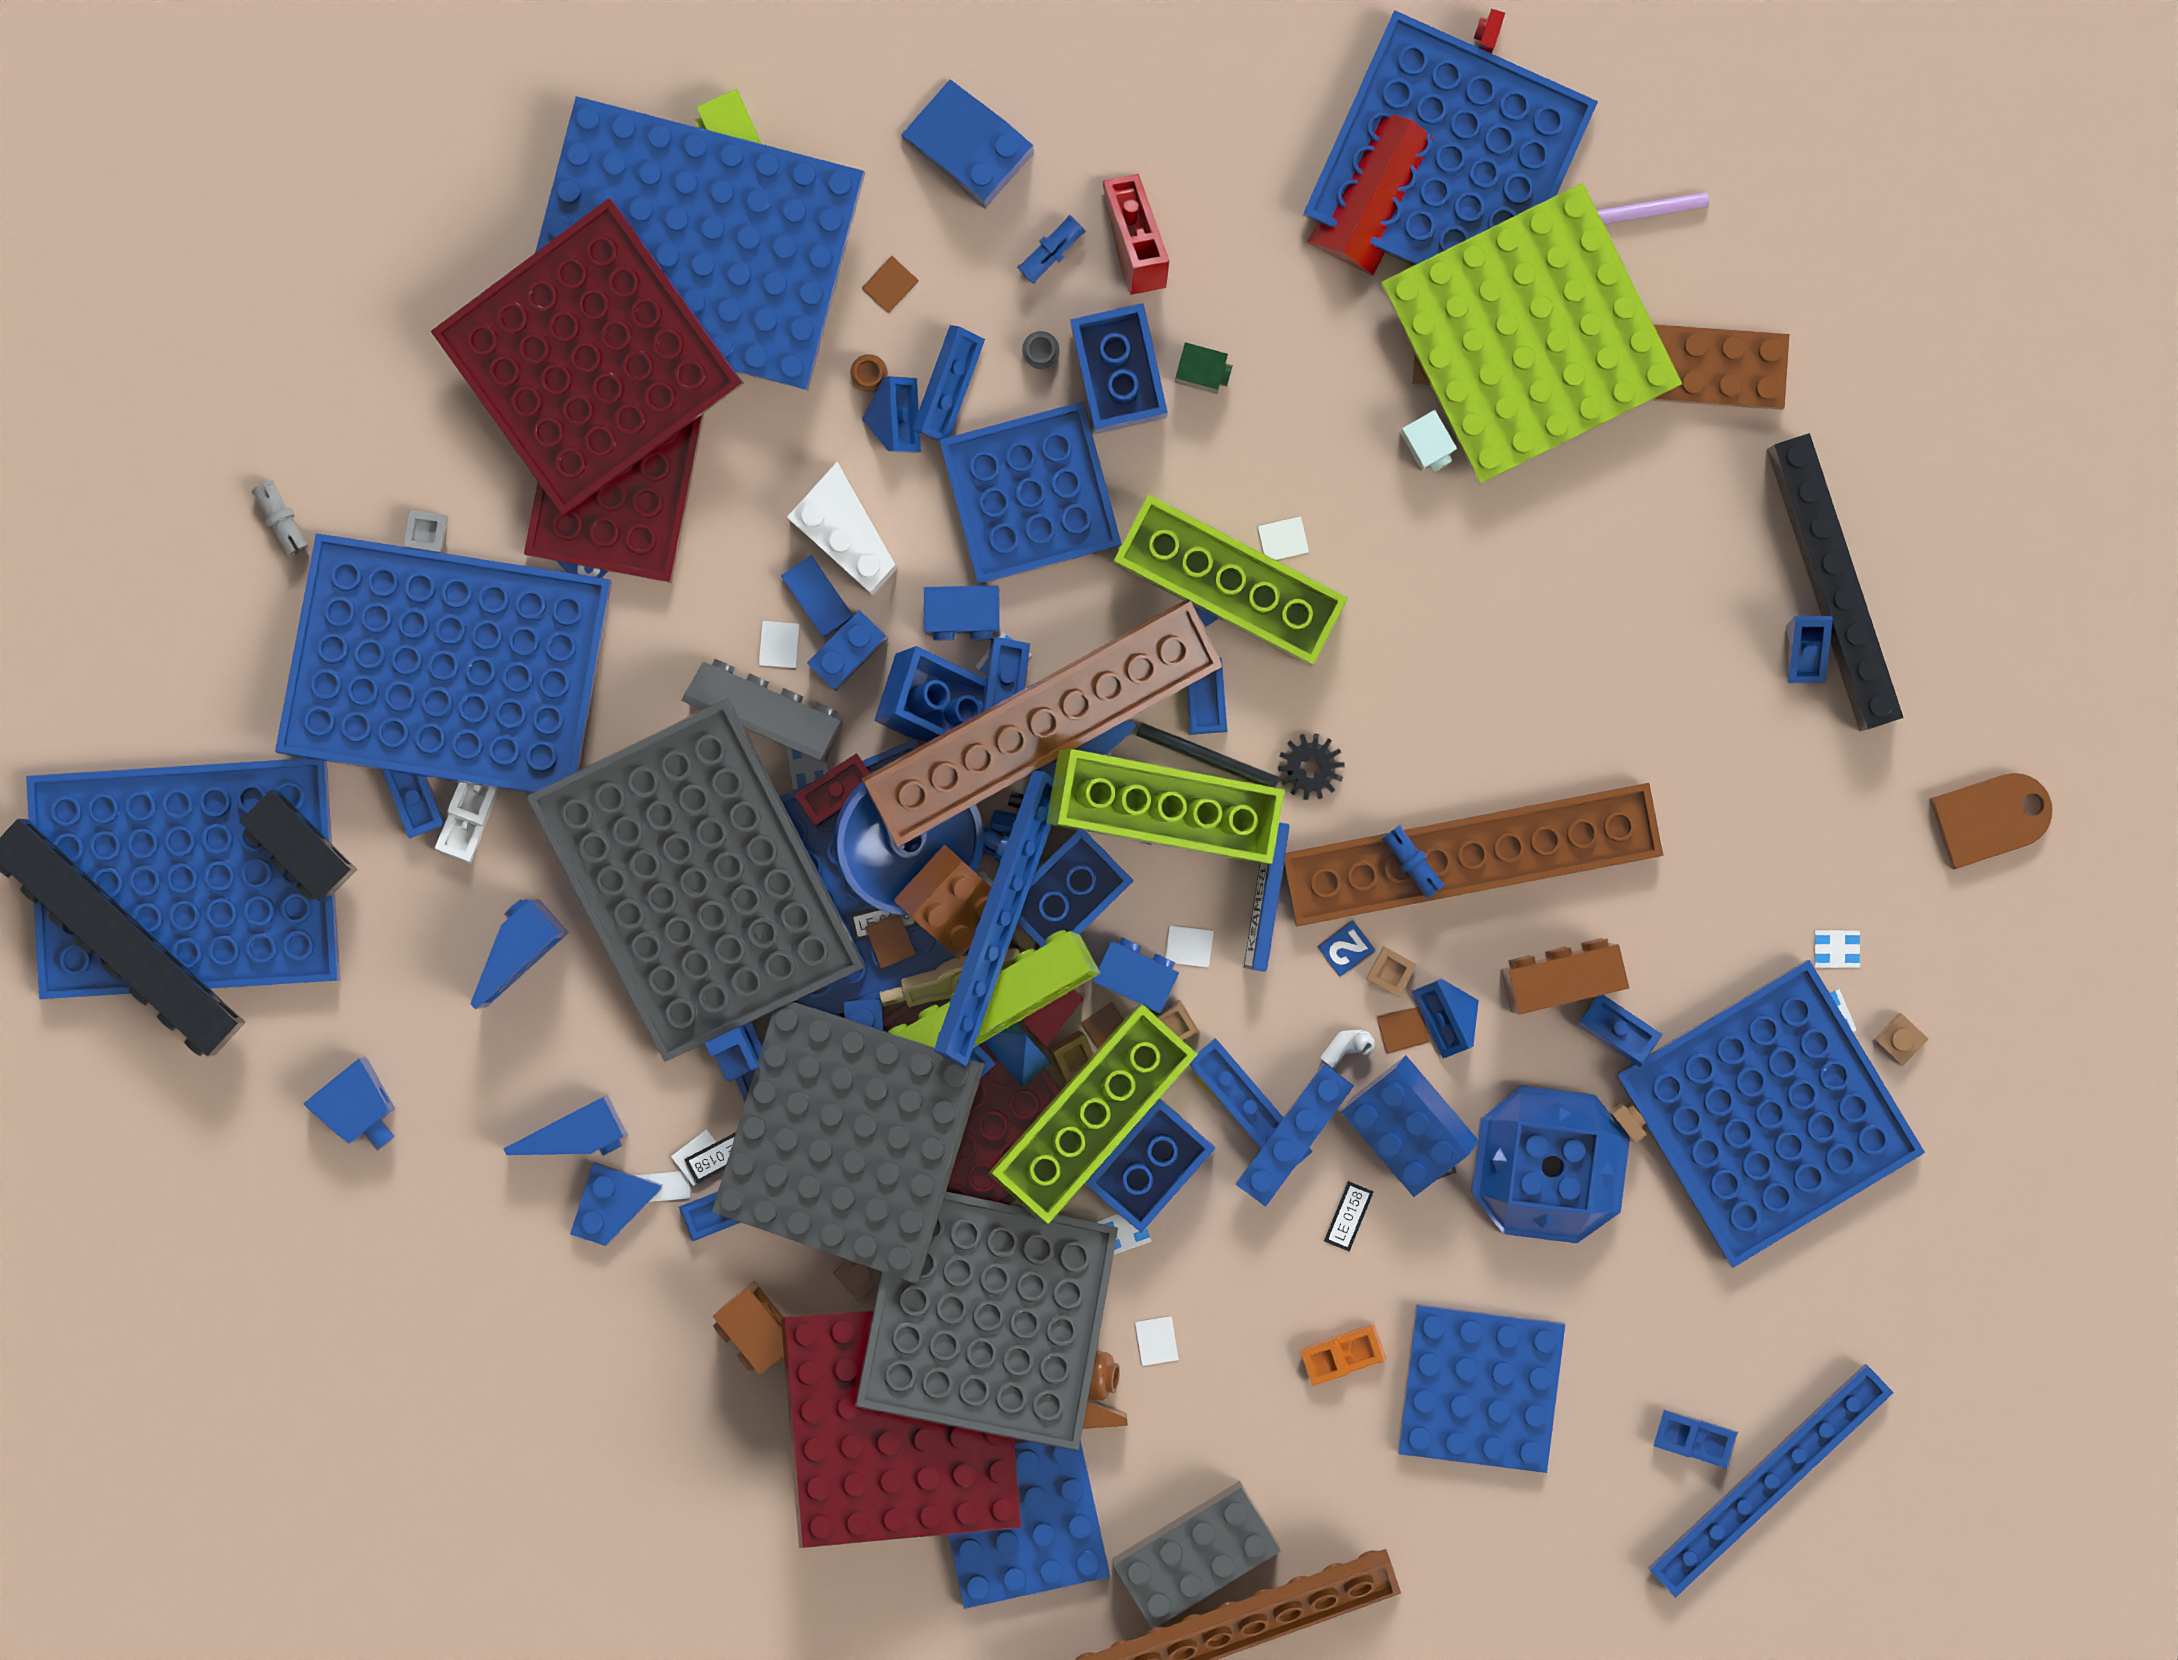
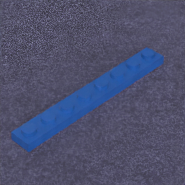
[934,771,1054,1066]
[1648,1364,1894,1598]

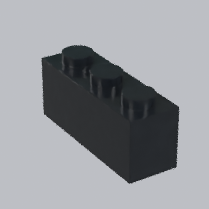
[239,790,358,901]

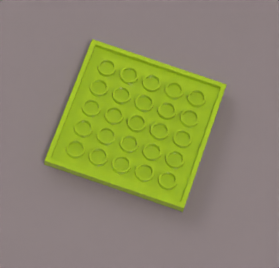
[1381,183,1682,485]

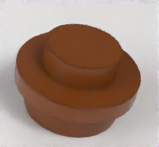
[850,354,888,392]

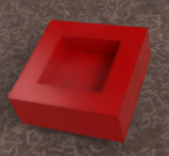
[1473,8,1505,53]

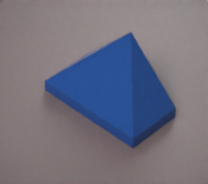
[862,376,921,453]
[1411,979,1479,1059]
[984,1023,1051,1087]

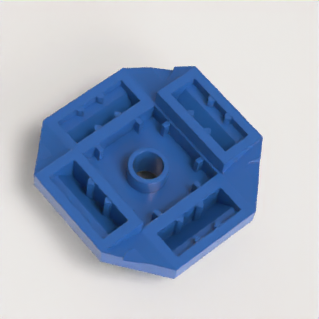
[1471,1085,1630,1243]

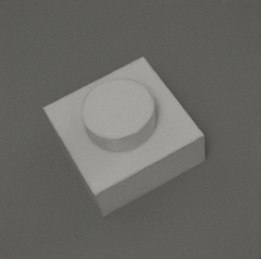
[403,510,448,553]

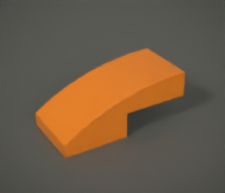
[1300,1324,1387,1386]

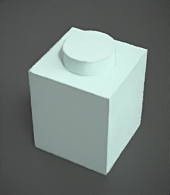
[1400,410,1457,472]

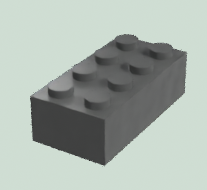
[1113,1481,1281,1629]

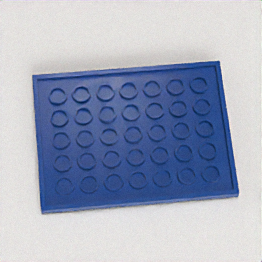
[535,96,865,391]
[275,533,612,793]
[26,758,340,999]

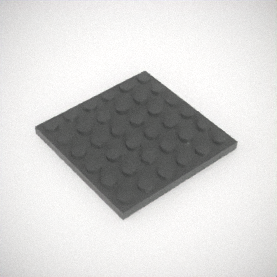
[712,997,985,1282]
[855,1192,1118,1451]

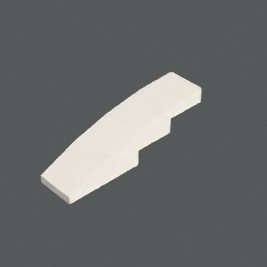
[435,782,499,864]

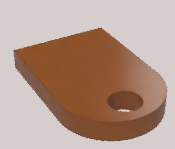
[1930,773,2053,869]

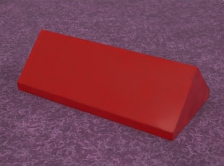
[1307,114,1434,276]

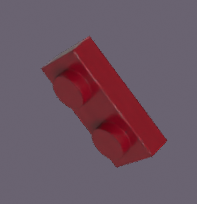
[794,753,871,826]

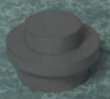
[1022,331,1060,369]

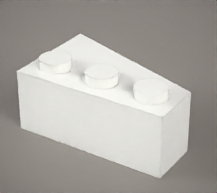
[787,462,897,596]

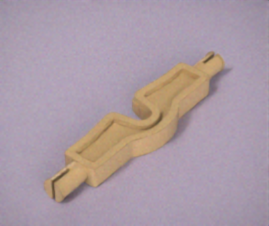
[880,948,1037,1007]

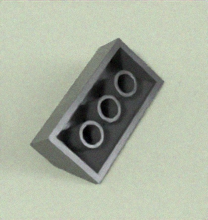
[681,659,843,763]

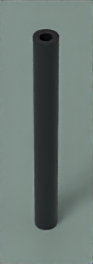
[1136,722,1279,788]

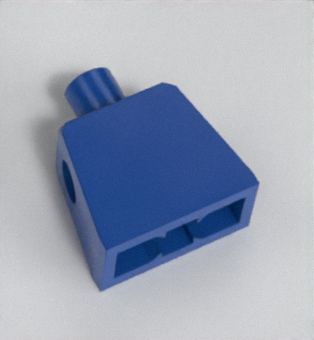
[303,1057,395,1151]

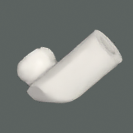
[1320,1029,1375,1069]

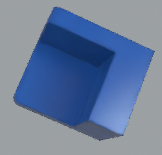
[705,1026,760,1081]

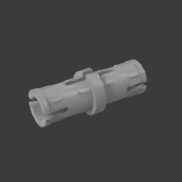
[251,480,308,557]

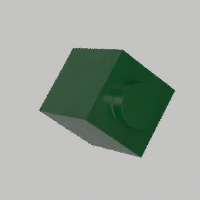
[1174,342,1233,394]

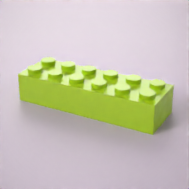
[1113,494,1348,667]
[1046,749,1285,864]
[988,1004,1198,1224]

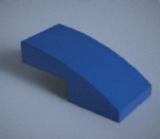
[1653,1410,1738,1469]

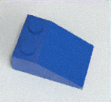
[901,79,1034,209]
[874,646,986,742]
[470,899,569,1009]

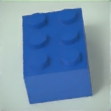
[1070,303,1168,434]
[1017,830,1134,948]
[1341,1055,1479,1197]
[1085,1098,1216,1233]

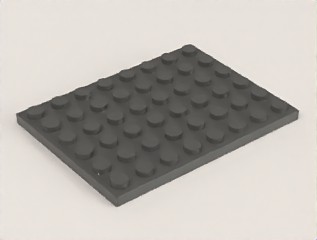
[527,697,865,1062]

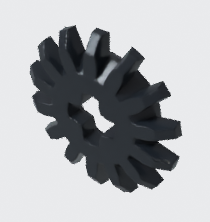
[1278,733,1345,800]

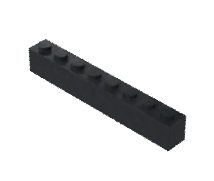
[1767,433,1904,731]
[0,819,246,1057]

